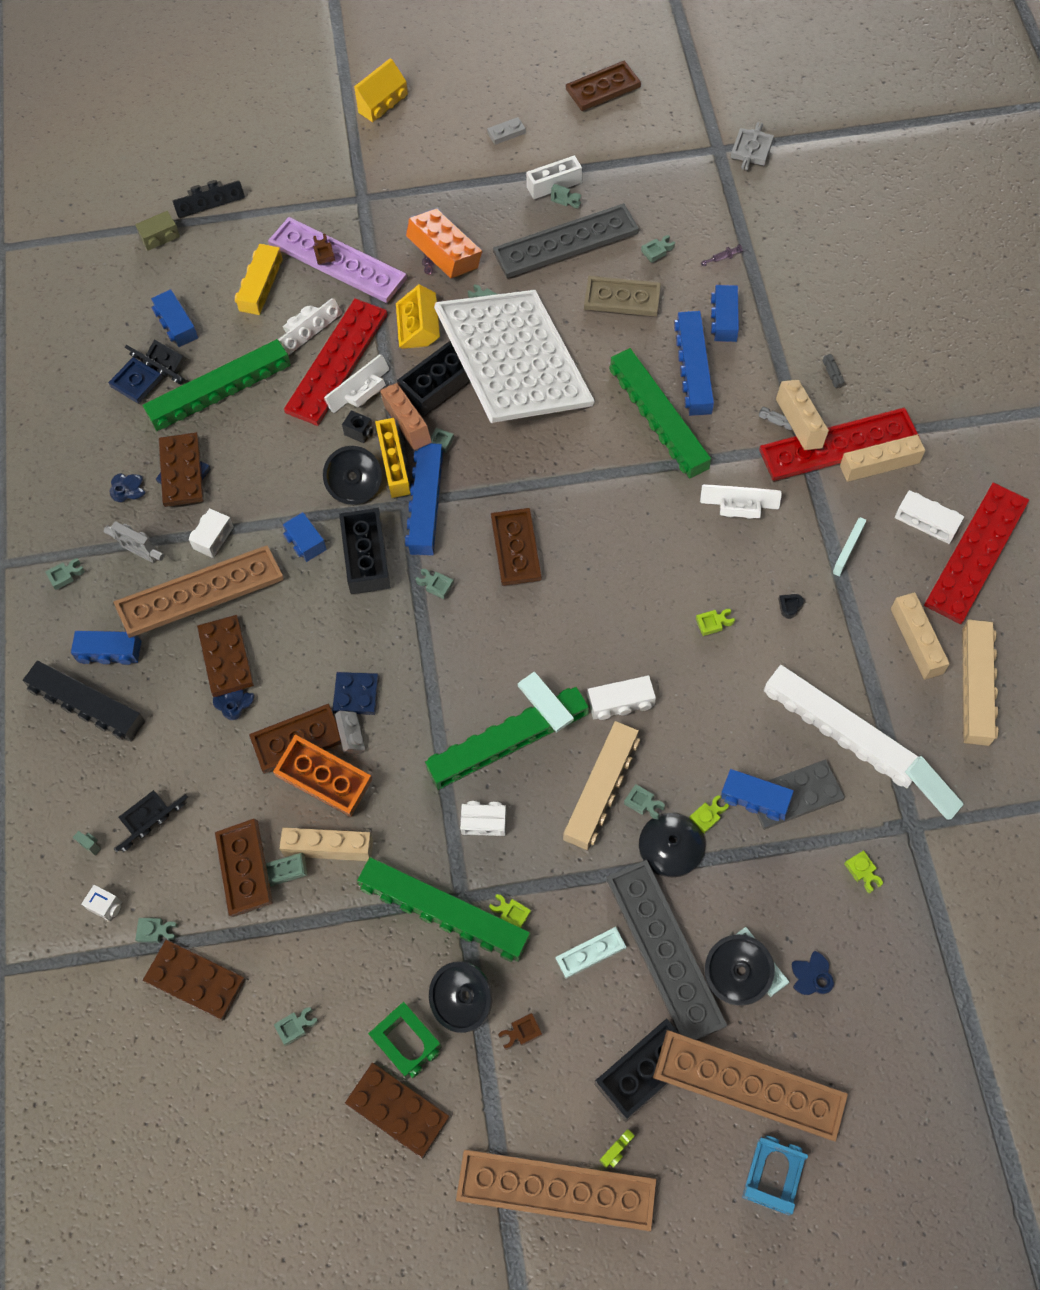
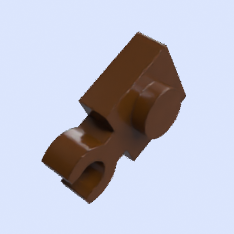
[313,234,335,265]
[498,1013,542,1050]

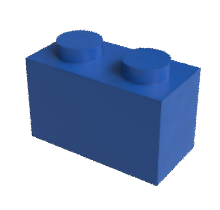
[283,512,327,562]

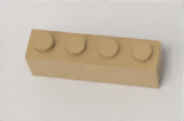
[776,380,829,450]
[840,434,925,482]
[891,592,950,680]
[280,828,373,861]

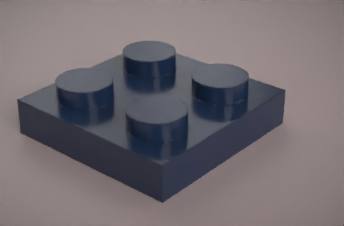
[108,357,163,404]
[332,672,379,715]

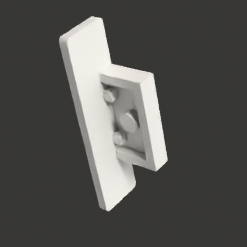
[278,298,342,355]
[324,354,389,413]
[700,484,781,519]

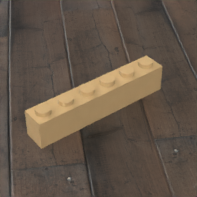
[962,620,998,746]
[563,721,641,850]

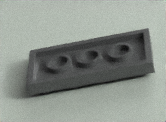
[756,759,845,830]

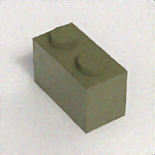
[135,211,180,251]

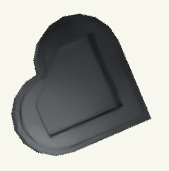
[778,594,804,619]

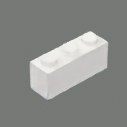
[526,155,582,199]
[895,490,964,544]
[587,675,656,720]

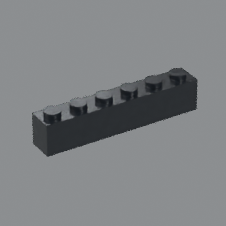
[22,660,145,742]

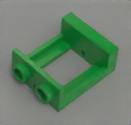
[368,1001,442,1080]

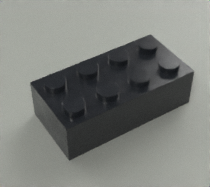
[397,341,470,416]
[339,508,391,594]
[594,1018,681,1123]

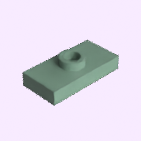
[266,853,307,886]

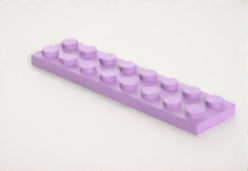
[268,217,407,303]

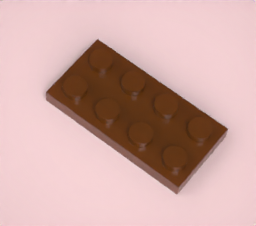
[566,60,641,111]
[159,432,204,507]
[491,508,542,586]
[197,615,254,697]
[249,703,341,774]
[215,819,273,917]
[142,940,245,1021]
[345,1063,450,1159]

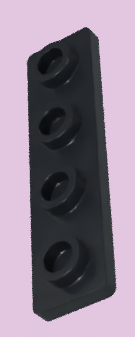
[172,180,245,218]
[125,339,190,385]
[114,790,188,852]

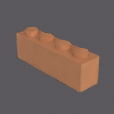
[380,383,432,450]

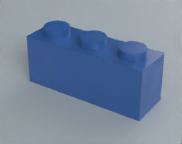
[711,285,739,342]
[151,289,198,347]
[71,631,141,665]
[721,769,794,821]

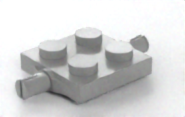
[731,122,774,170]
[104,521,165,563]

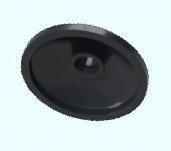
[323,446,382,505]
[639,813,705,878]
[705,934,775,1006]
[429,961,493,1033]

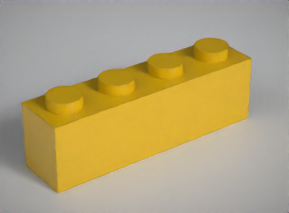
[235,244,283,315]
[375,418,410,498]

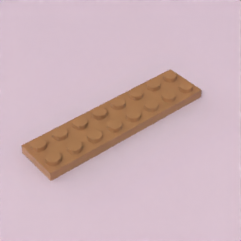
[114,545,283,638]
[653,1031,848,1142]
[456,1150,656,1232]

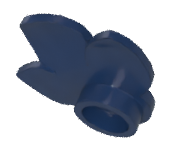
[109,473,146,502]
[213,689,254,720]
[791,951,834,995]

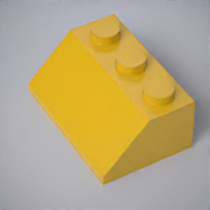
[354,58,408,123]
[396,284,440,349]

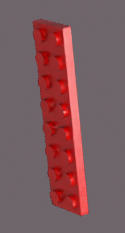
[284,298,388,426]
[759,407,920,481]
[924,482,1029,625]

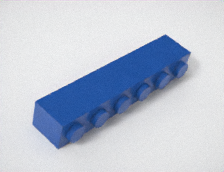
[674,311,714,416]
[405,444,443,555]

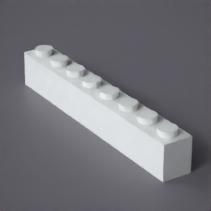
[764,665,918,788]

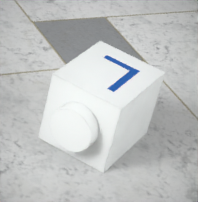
[81,885,122,921]

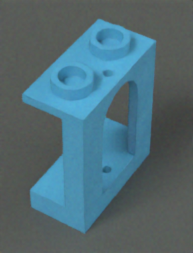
[742,1135,808,1216]

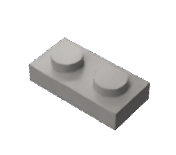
[487,117,526,145]
[335,711,365,754]

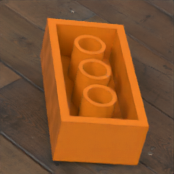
[406,209,482,278]
[273,734,372,817]

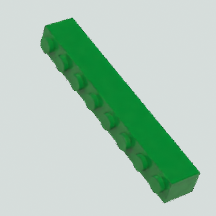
[142,339,291,432]
[609,348,711,479]
[425,687,589,790]
[357,857,530,962]

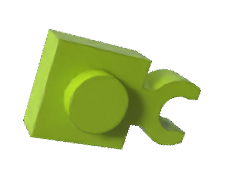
[696,609,735,636]
[689,795,729,834]
[844,850,883,893]
[489,894,531,928]
[599,1129,635,1168]

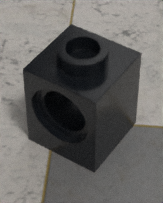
[342,410,374,443]

